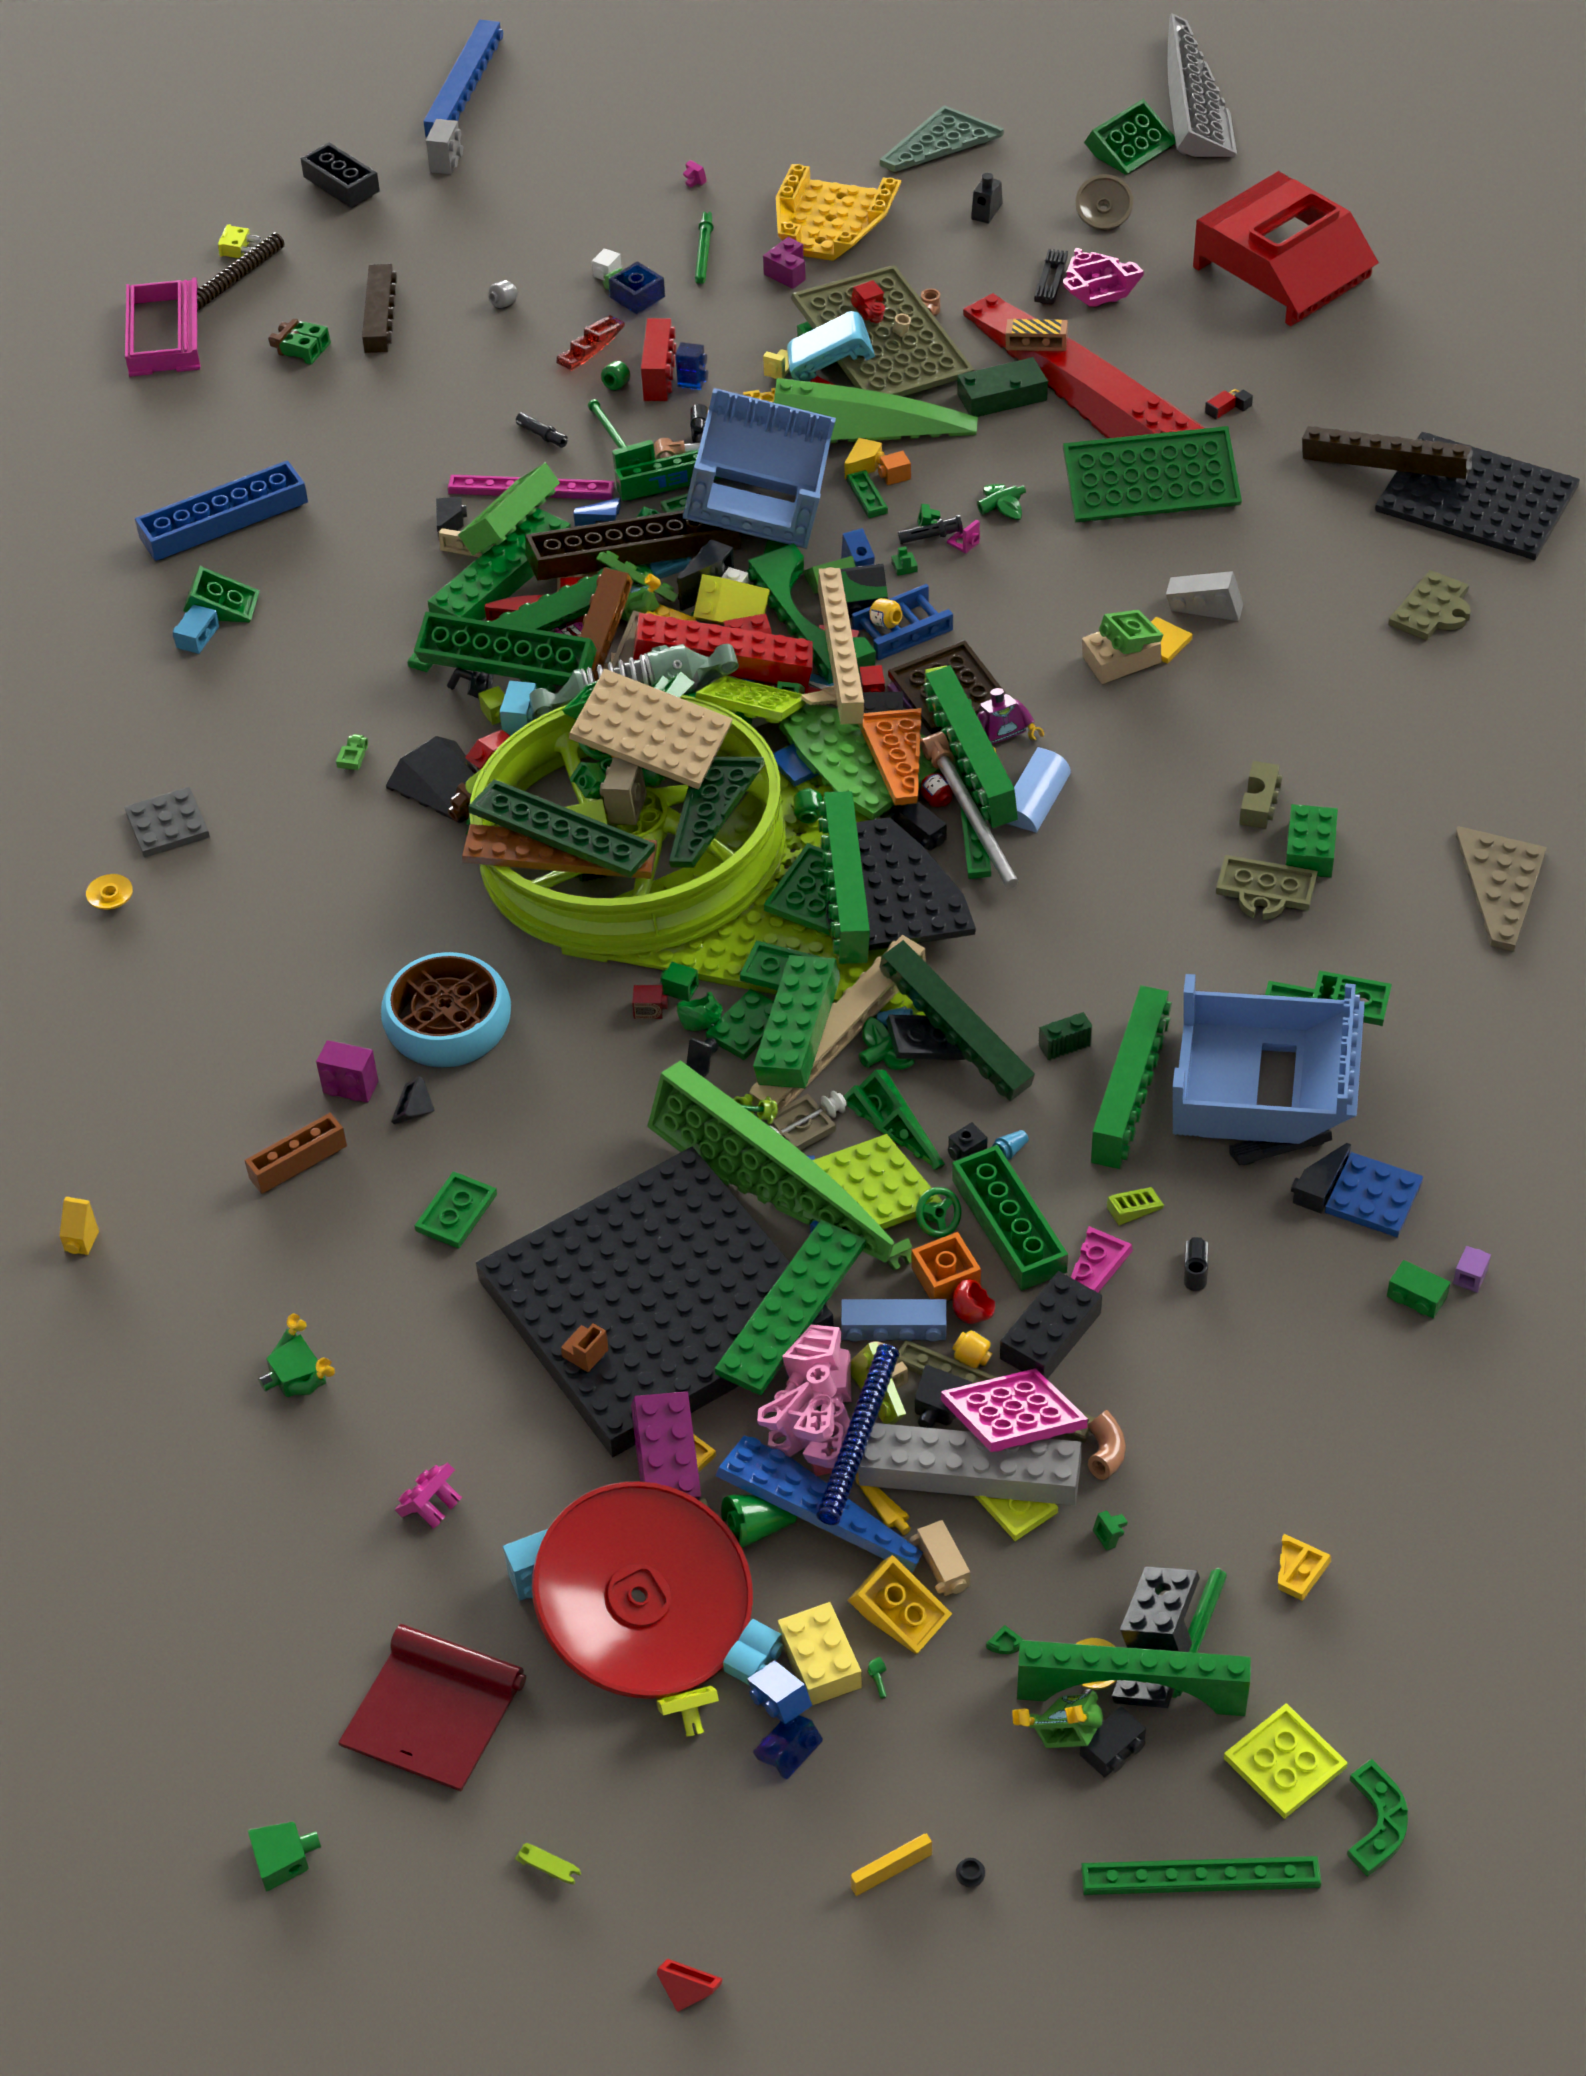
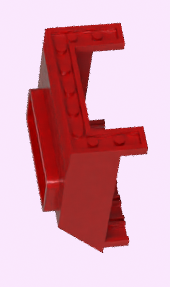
[1193,171,1379,326]

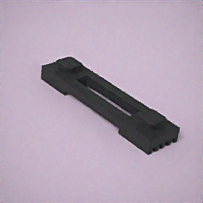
[1034,249,1068,304]
[1229,1129,1332,1165]

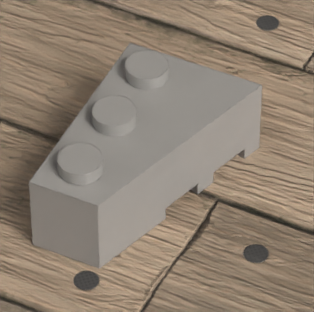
[1166,571,1244,621]

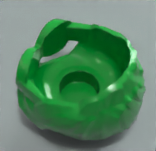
[676,991,723,1031]

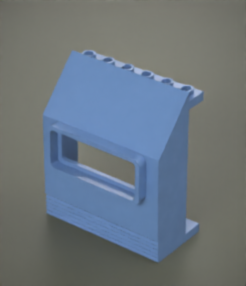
[683,388,836,549]
[1173,974,1365,1144]

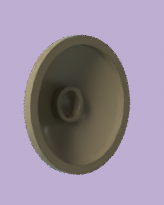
[1075,174,1133,230]

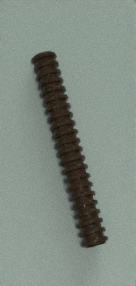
[197,233,285,312]

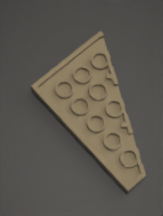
[1455,826,1547,952]

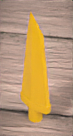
[855,1467,911,1535]

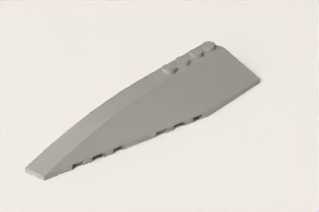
[1168,13,1237,157]

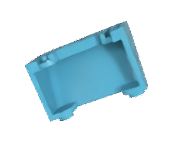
[787,311,875,382]

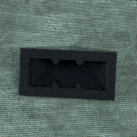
[391,1076,435,1124]

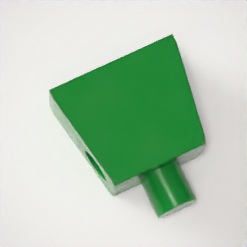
[248,1822,321,1892]

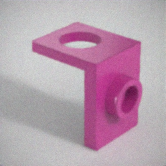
[947,520,980,553]

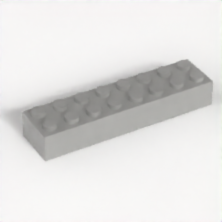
[858,1422,1081,1505]

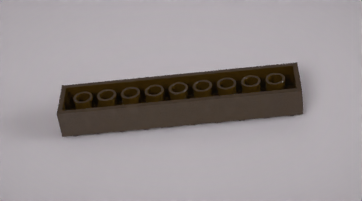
[525,510,742,581]

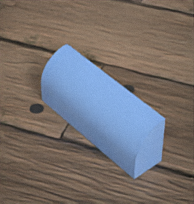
[1007,747,1071,833]

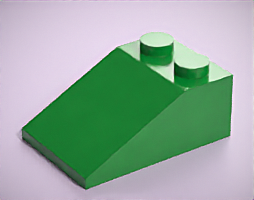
[183,566,260,623]

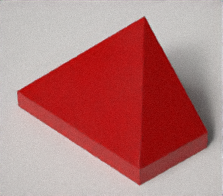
[657,1959,723,2012]

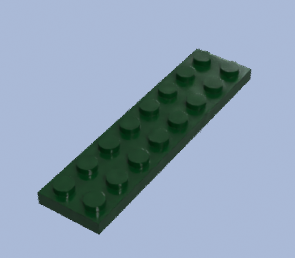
[468,779,655,878]

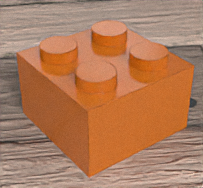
[911,1232,981,1301]

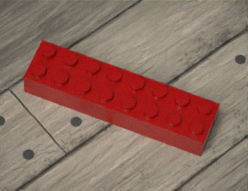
[633,613,813,688]

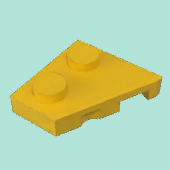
[1278,1534,1331,1601]

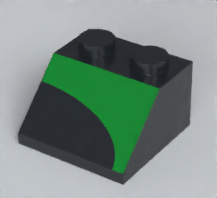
[841,564,888,618]

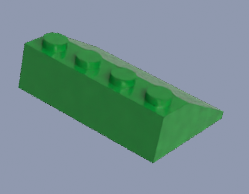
[1084,98,1176,175]

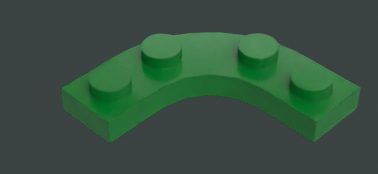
[1347,1759,1408,1877]

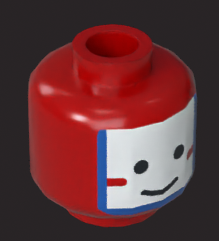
[920,773,953,807]

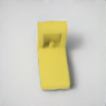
[763,349,789,379]

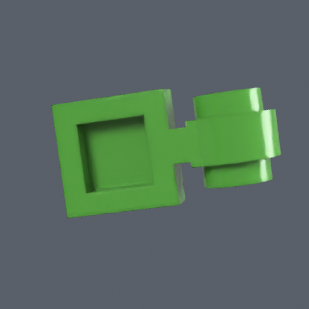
[336,734,368,770]

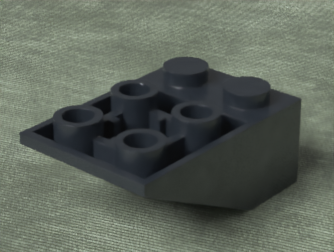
[677,540,734,611]

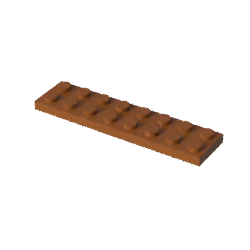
[462,824,657,879]

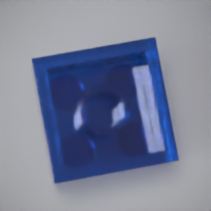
[609,261,665,314]

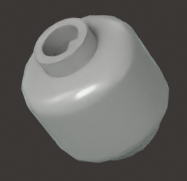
[488,280,518,309]

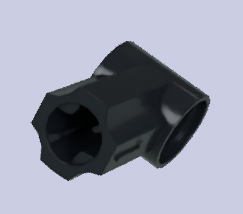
[1184,1237,1208,1291]

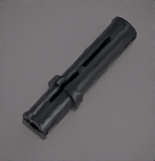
[516,412,568,448]

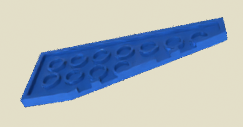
[715,1435,924,1573]

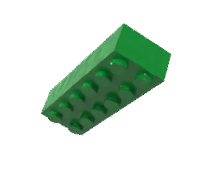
[753,955,840,1089]
[952,1145,1068,1291]

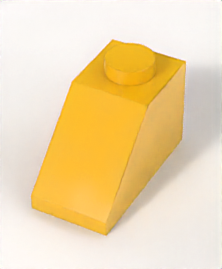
[844,438,885,479]
[59,1197,99,1255]

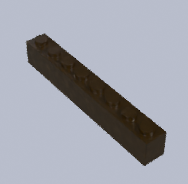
[1302,426,1472,479]

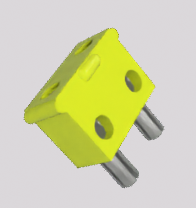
[218,224,261,258]

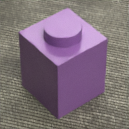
[1453,1246,1491,1293]

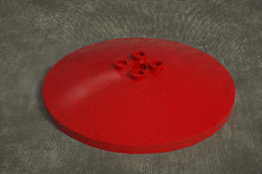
[532,1481,753,1699]

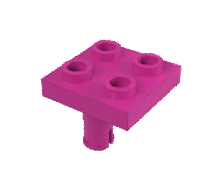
[395,1463,462,1529]

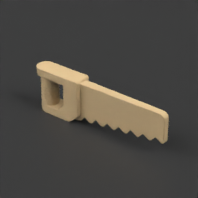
[801,686,837,706]

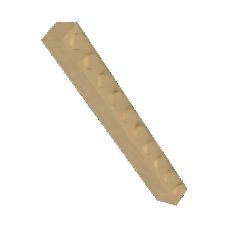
[818,567,864,724]
[749,935,926,1110]

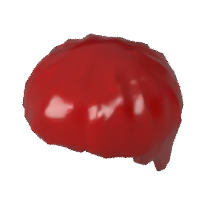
[953,1279,996,1324]

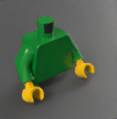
[258,1313,335,1397]

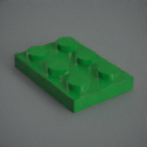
[740,940,820,991]
[706,988,774,1060]
[414,1171,497,1249]

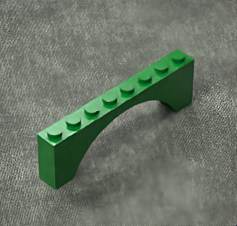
[747,543,876,684]
[1017,1640,1251,1716]

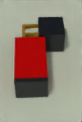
[1205,389,1253,420]

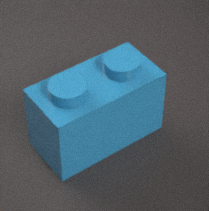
[173,605,219,654]

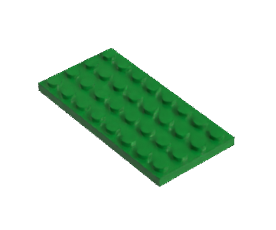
[1063,426,1242,523]

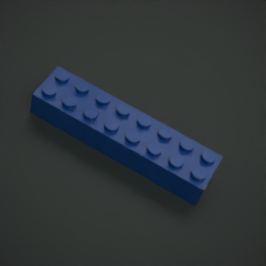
[134,460,308,561]

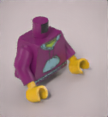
[977,688,1044,752]

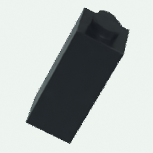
[887,801,947,851]

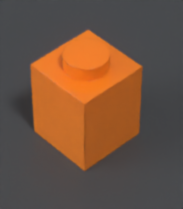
[878,451,911,485]

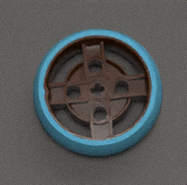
[381,952,511,1068]

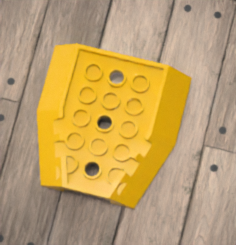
[776,164,901,261]

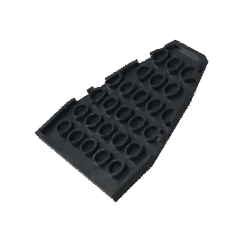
[826,817,976,956]

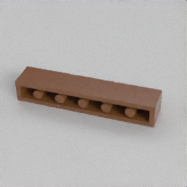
[562,568,633,688]

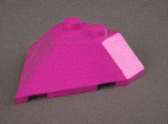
[1063,248,1144,307]

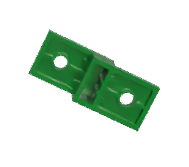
[1265,970,1392,1026]

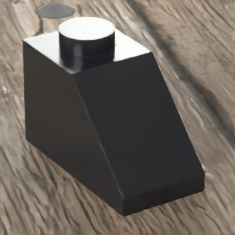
[436,497,467,539]

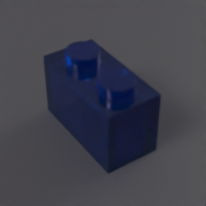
[675,342,708,390]

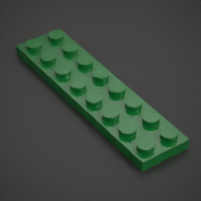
[715,1220,866,1396]

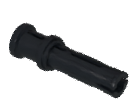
[898,515,963,544]

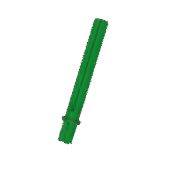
[695,211,714,284]
[1172,1568,1227,1698]

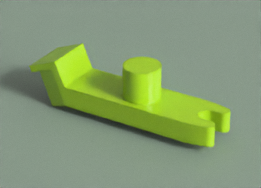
[515,1843,581,1885]

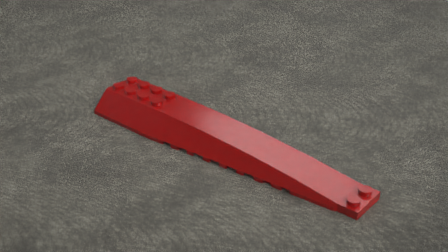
[963,293,1205,439]

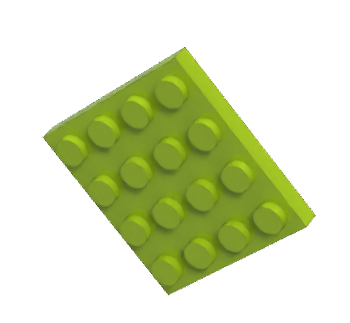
[695,676,807,723]
[812,1134,943,1229]

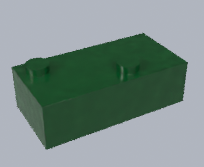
[957,357,1048,417]

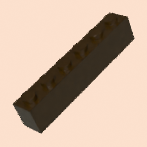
[362,264,397,353]

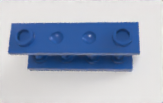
[852,584,953,661]

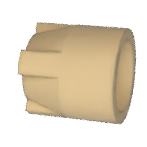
[892,314,911,337]

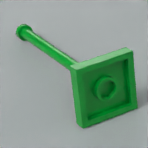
[588,399,656,485]

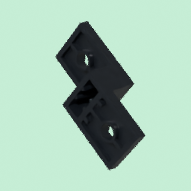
[1112,1567,1200,1708]

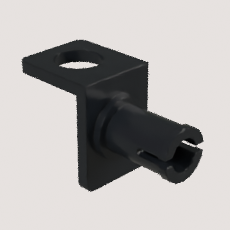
[686,1038,719,1077]

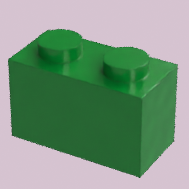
[1387,1260,1451,1319]

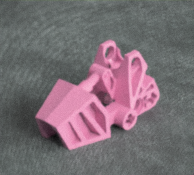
[757,1325,852,1468]

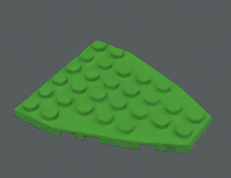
[779,703,955,820]

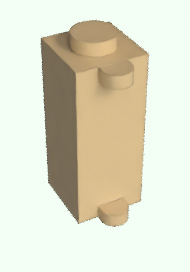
[910,1520,970,1596]

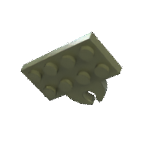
[1388,570,1471,640]
[1216,855,1318,920]

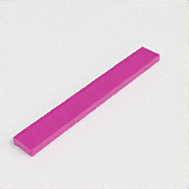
[448,475,615,500]

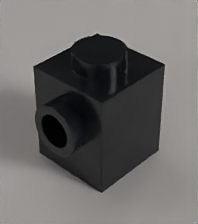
[948,1122,988,1161]

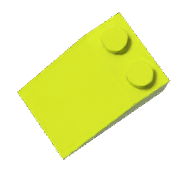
[693,574,770,625]

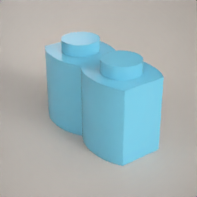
[723,1619,784,1685]

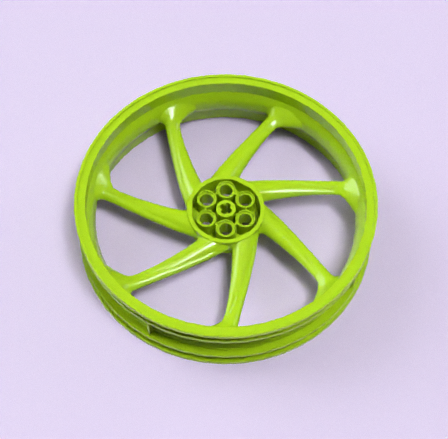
[469,695,786,954]

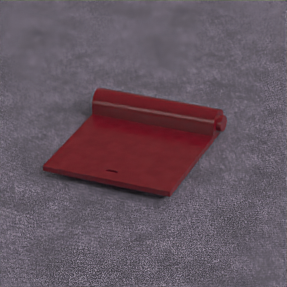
[338,1624,526,1792]

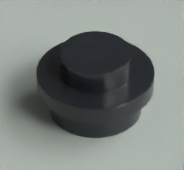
[956,1857,985,1887]

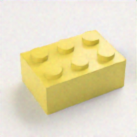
[778,1602,862,1705]

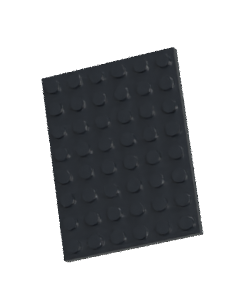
[1375,432,1580,560]

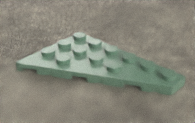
[879,105,1004,172]

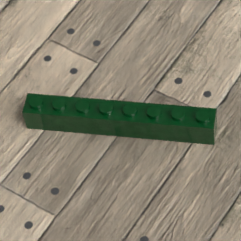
[879,940,1035,1101]

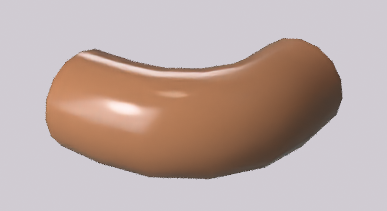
[1087,1410,1126,1480]

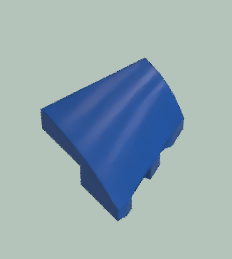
[573,498,621,527]

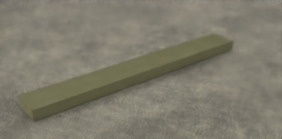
[893,1339,1095,1444]

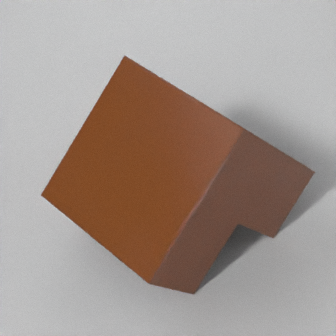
[561,1323,609,1372]

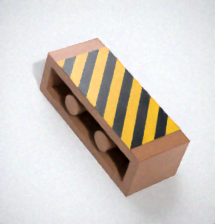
[1005,319,1068,351]

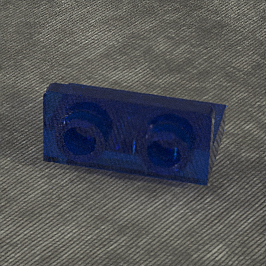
[753,1715,823,1779]

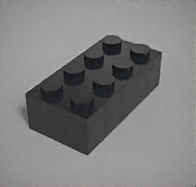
[300,142,380,207]
[1000,1271,1102,1379]

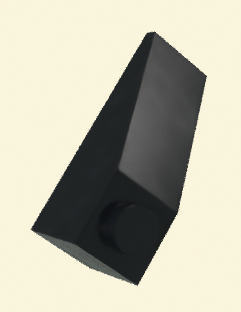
[1291,1143,1351,1214]

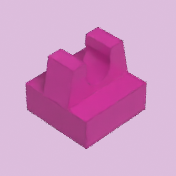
[683,160,707,187]

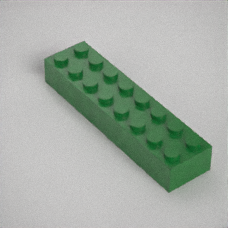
[427,508,571,621]
[414,611,597,686]
[923,665,1018,828]
[818,791,870,964]
[1091,985,1172,1169]

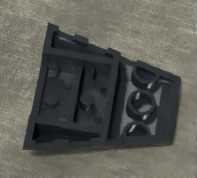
[386,736,477,823]

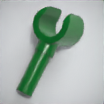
[868,1657,887,1699]

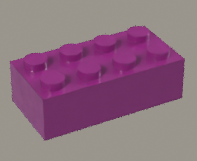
[631,1391,701,1500]

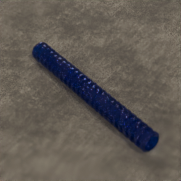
[816,1344,900,1525]

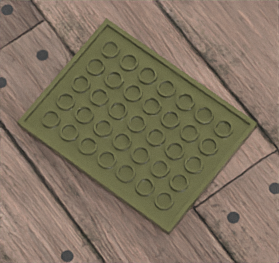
[791,265,974,396]

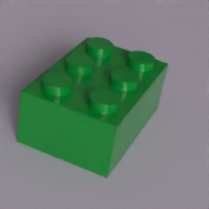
[1285,804,1338,878]

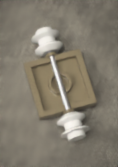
[769,1091,846,1151]

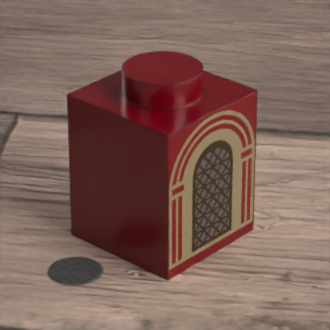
[632,985,668,1019]

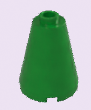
[721,1494,798,1548]

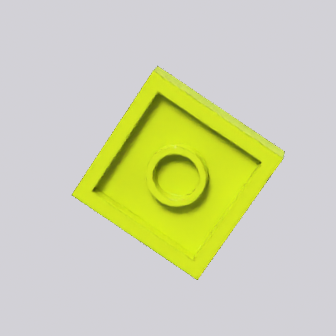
[656,1685,719,1736]

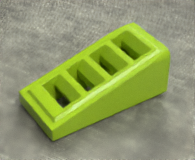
[1107,1187,1164,1226]

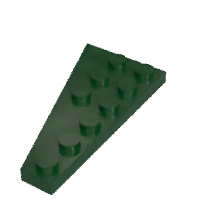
[669,757,765,868]

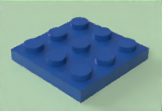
[1325,1152,1423,1238]

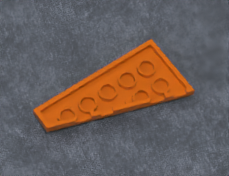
[858,708,922,805]

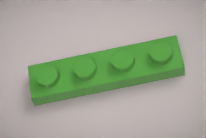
[596,550,678,602]

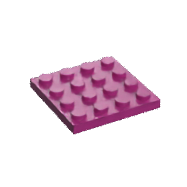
[941,1368,1088,1452]

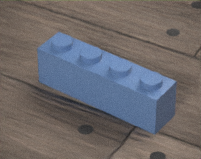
[841,1299,946,1341]

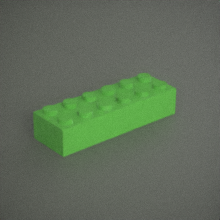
[458,462,560,555]

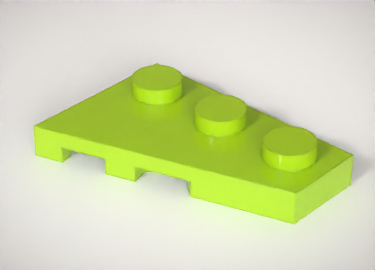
[850,1342,906,1425]

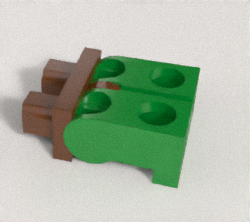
[268,318,331,365]

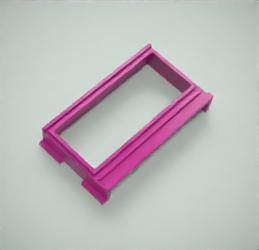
[125,277,201,377]

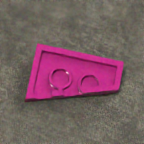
[1071,1226,1133,1293]

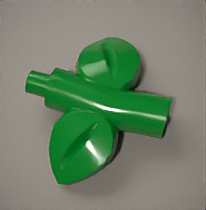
[977,484,1026,520]
[858,1016,914,1070]

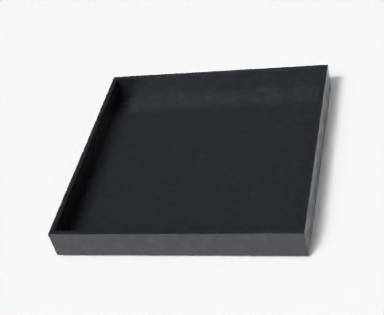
[476,1146,834,1458]

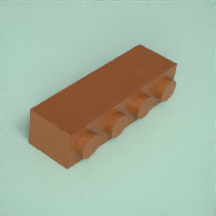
[244,1112,347,1194]

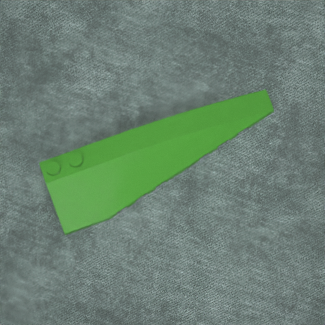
[774,378,978,443]

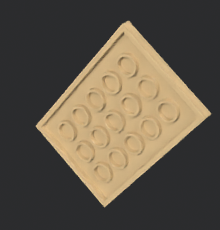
[569,668,733,790]

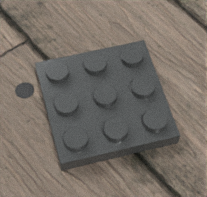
[124,787,210,858]

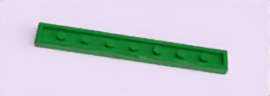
[1081,1856,1321,1895]

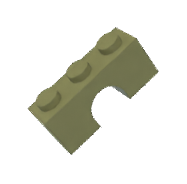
[1239,761,1283,829]

